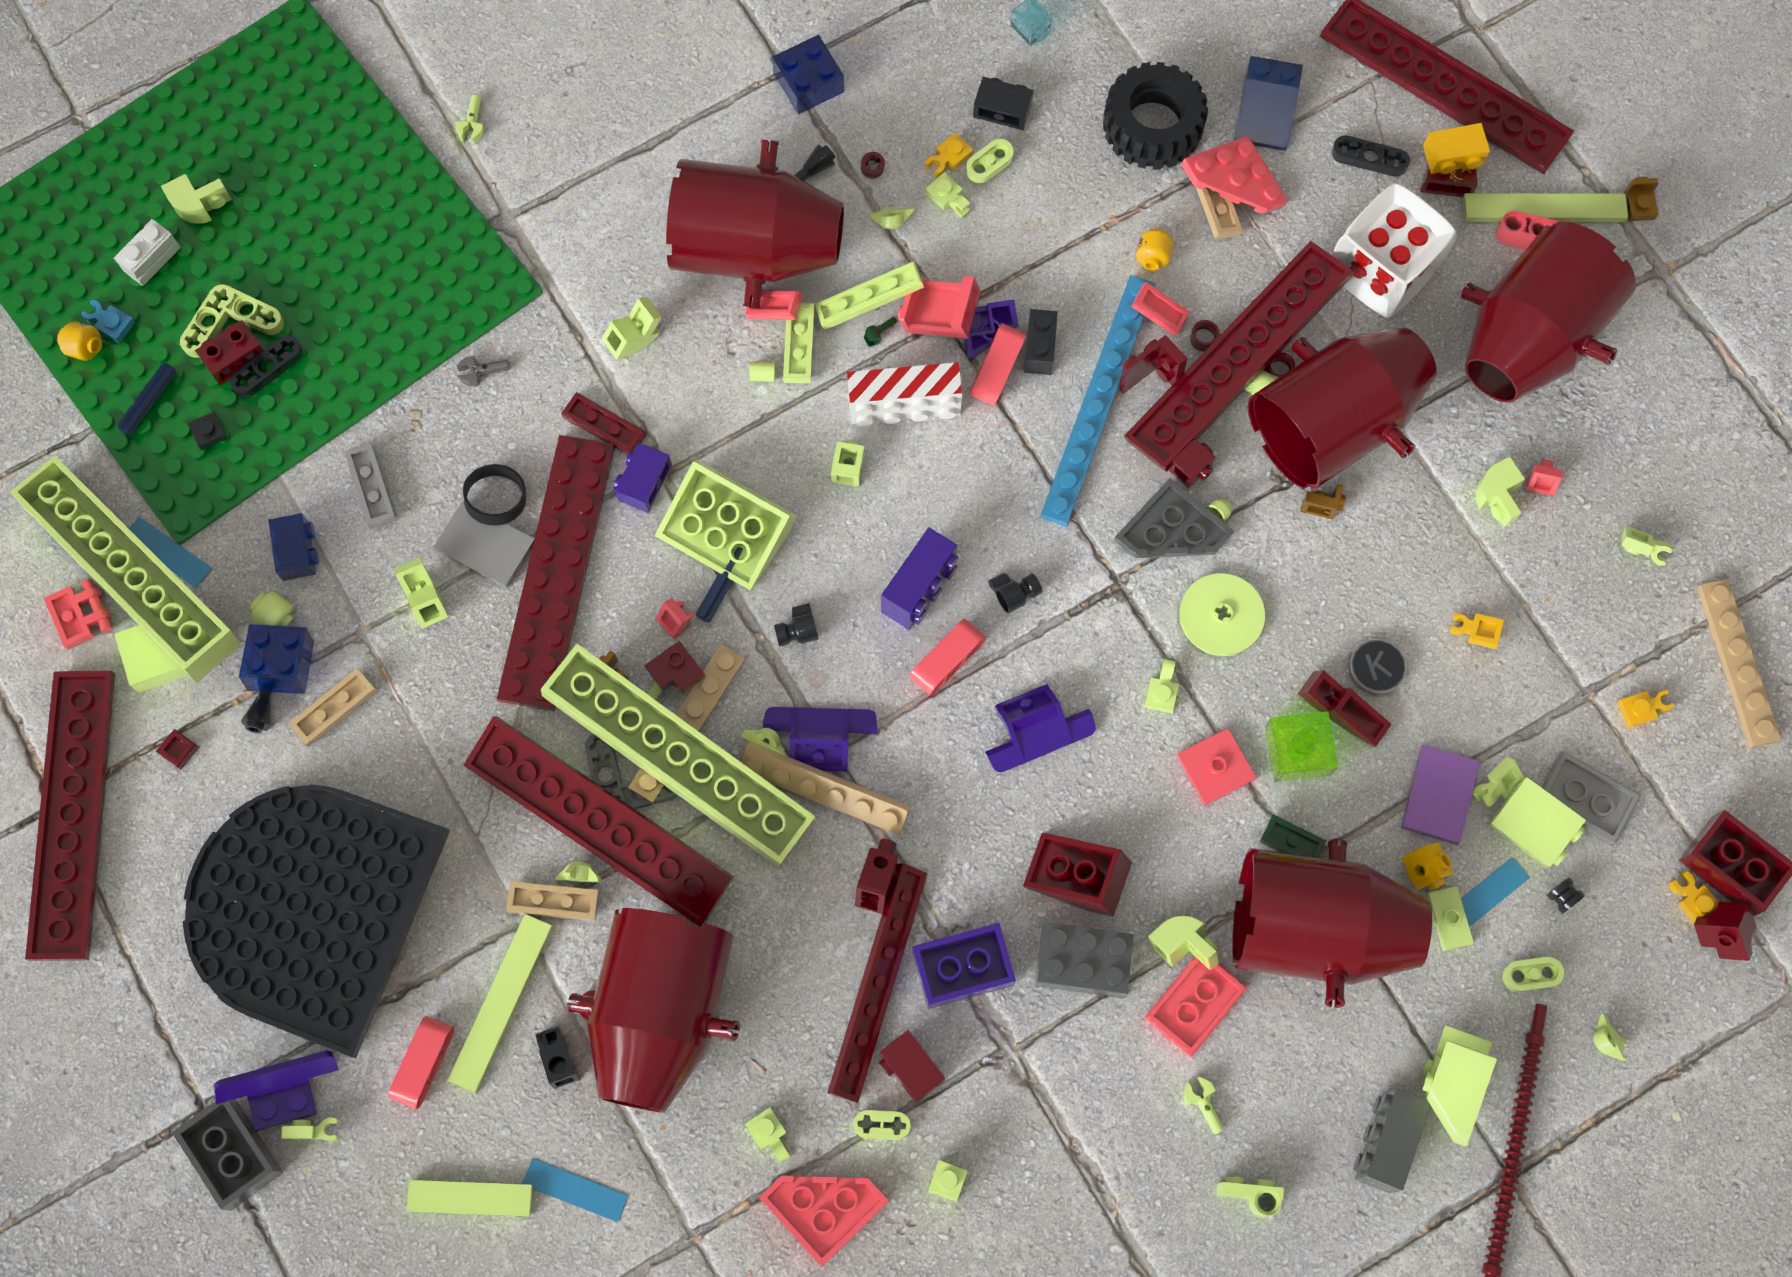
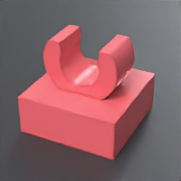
[1526,459,1563,496]
[655,598,694,639]

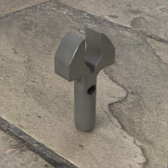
[456,356,510,386]

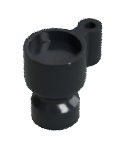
[988,573,1042,613]
[774,603,819,647]

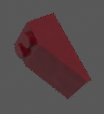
[1023,832,1132,917]

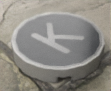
[1348,638,1407,696]

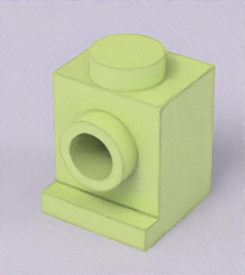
[831,440,865,487]

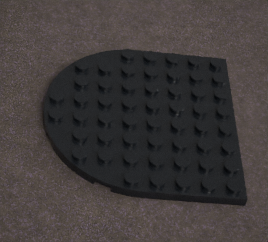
[183,785,450,1058]

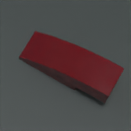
[1298,670,1392,747]

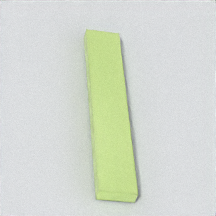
[1463,193,1628,222]
[447,914,553,1094]

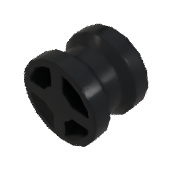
[1546,877,1585,914]

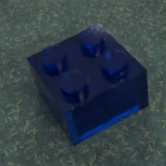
[772,34,844,115]
[239,624,314,694]

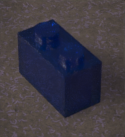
[268,513,319,581]

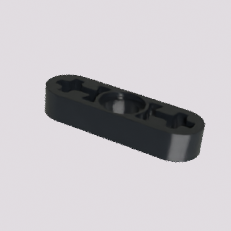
[1331,135,1410,177]
[230,336,303,398]

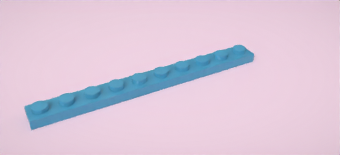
[1040,275,1156,527]

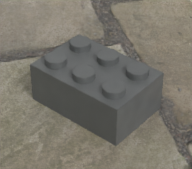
[1035,922,1134,998]
[1353,1088,1431,1193]
[172,1099,283,1211]

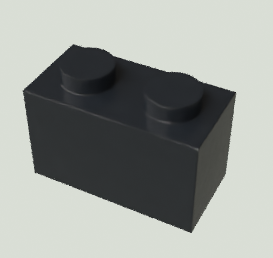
[973,77,1034,131]
[1024,309,1058,375]

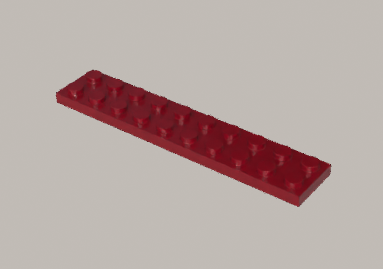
[1320,0,1574,174]
[1124,241,1353,472]
[497,435,615,712]
[25,671,115,961]
[463,716,734,927]

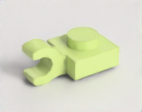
[925,172,970,218]
[1621,525,1673,565]
[1144,659,1179,714]
[1472,757,1524,807]
[745,1107,791,1164]
[281,1117,340,1142]

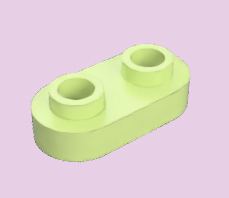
[966,139,1014,183]
[1502,957,1564,992]

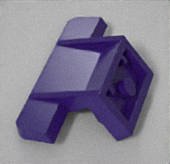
[985,684,1096,772]
[763,707,877,772]
[213,1051,338,1132]

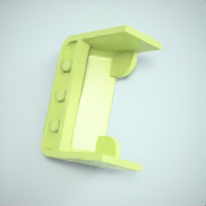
[1422,1025,1497,1147]

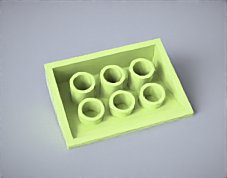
[655,461,798,591]

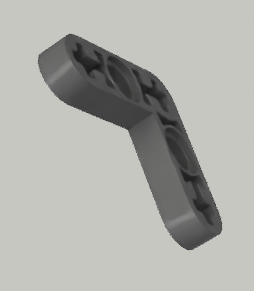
[585,734,679,810]

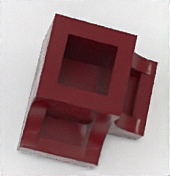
[644,641,705,693]
[1694,901,1756,961]

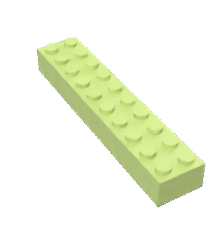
[10,455,242,683]
[541,643,815,868]

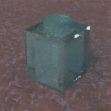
[1010,0,1052,46]

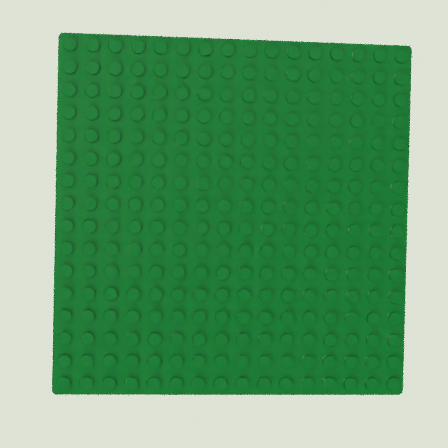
[0,0,543,544]

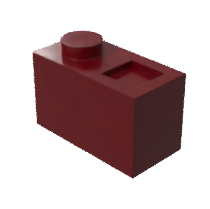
[878,1030,945,1104]

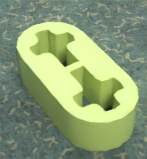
[853,1110,911,1141]

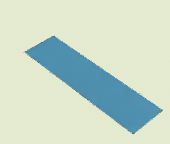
[129,517,212,588]
[1461,857,1530,927]
[522,1158,628,1222]

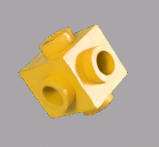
[1401,842,1454,891]

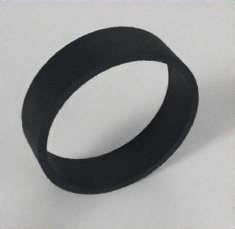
[463,464,526,526]

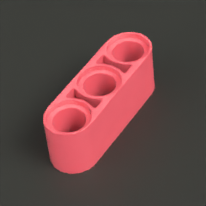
[1495,211,1561,249]
[969,323,1027,406]
[909,619,986,696]
[388,1016,454,1110]

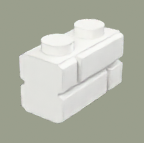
[114,219,181,286]

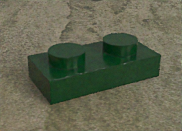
[1259,814,1327,857]

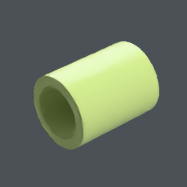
[749,362,776,382]

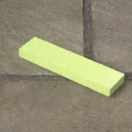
[814,261,924,330]
[406,1180,533,1217]

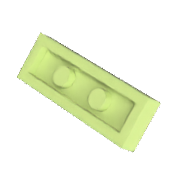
[783,303,815,383]

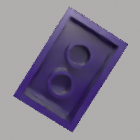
[881,527,959,630]
[912,923,1016,1009]

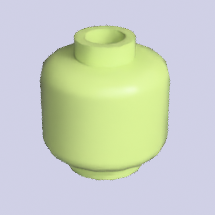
[249,591,294,633]

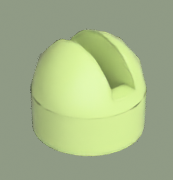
[1207,498,1232,522]

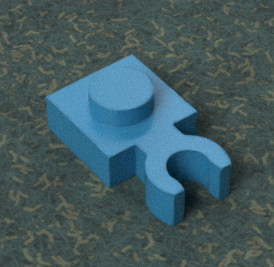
[81,300,136,344]

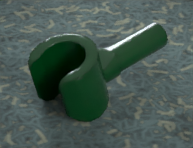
[864,317,897,347]

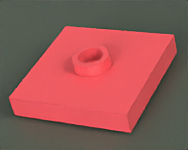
[1177,728,1257,806]

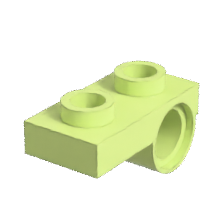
[1217,1177,1284,1217]

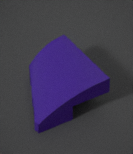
[963,299,1019,360]

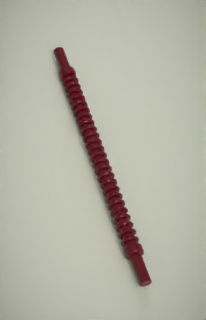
[1482,1004,1548,1277]

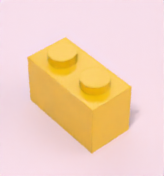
[1423,123,1490,174]

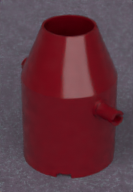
[666,139,844,309]
[1461,221,1636,403]
[1247,327,1437,491]
[1232,838,1432,1008]
[567,908,740,1113]

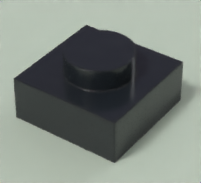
[188,412,227,450]

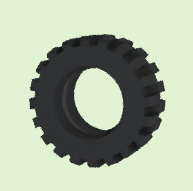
[1103,62,1208,170]

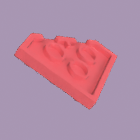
[1181,136,1288,214]
[759,1176,889,1267]

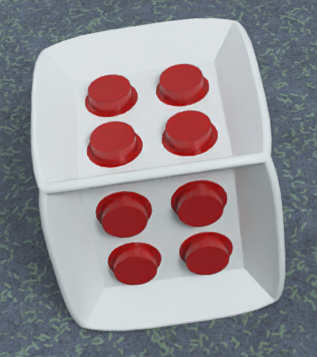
[1332,183,1457,318]

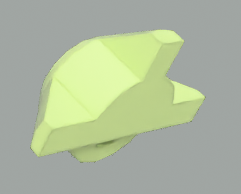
[868,206,914,229]
[741,728,787,756]
[555,862,602,882]
[1593,1014,1627,1061]

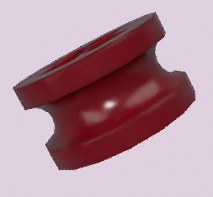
[861,152,885,178]

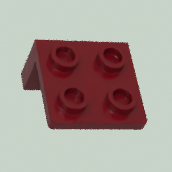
[1119,335,1187,394]

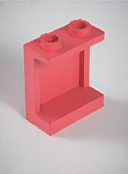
[898,276,981,339]

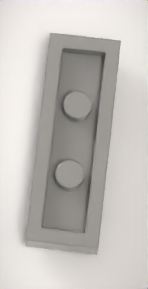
[344,442,397,529]

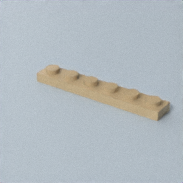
[1697,579,1781,748]
[628,644,745,804]
[741,741,911,835]

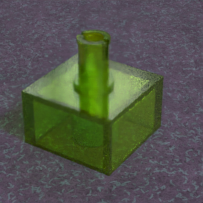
[1265,711,1338,782]

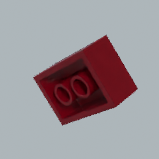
[1679,809,1792,916]

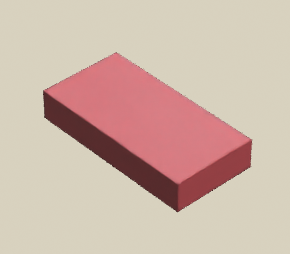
[1131,282,1190,336]
[745,290,803,320]

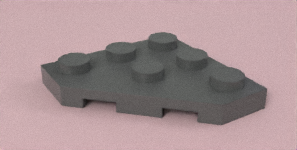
[1114,478,1234,558]

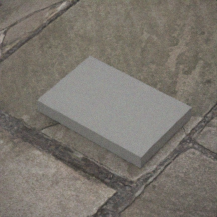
[433,501,535,588]
[1541,751,1641,846]

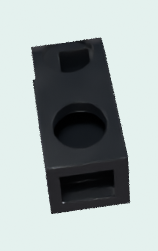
[536,1025,580,1089]

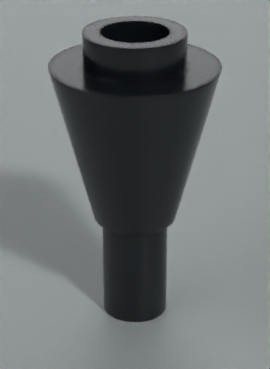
[794,144,836,181]
[241,680,274,733]

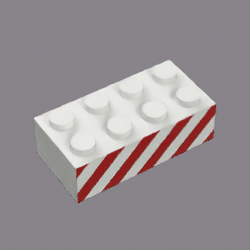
[847,362,962,426]

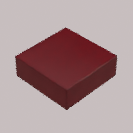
[156,729,199,770]

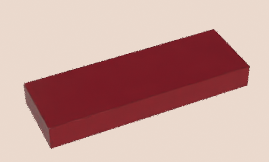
[561,392,647,455]

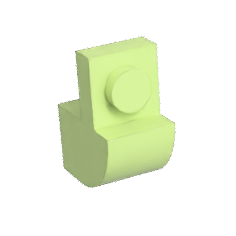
[161,174,232,224]
[602,296,662,359]
[1476,456,1525,527]
[393,557,448,629]
[1148,916,1219,971]

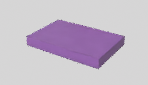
[1401,745,1480,845]

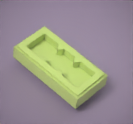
[1426,886,1474,951]

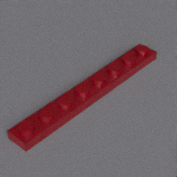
[827,863,928,1103]

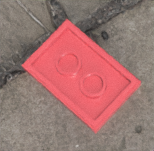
[1144,957,1247,1058]

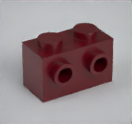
[195,320,264,386]

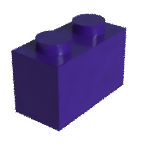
[614,443,672,513]

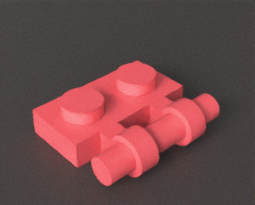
[44,579,113,650]

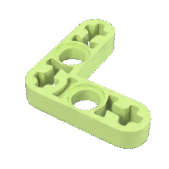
[180,284,284,358]

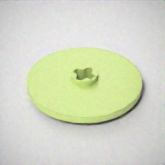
[1179,573,1265,656]

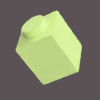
[928,1160,968,1202]

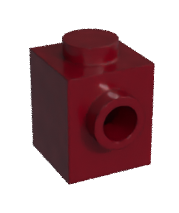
[1169,439,1215,488]

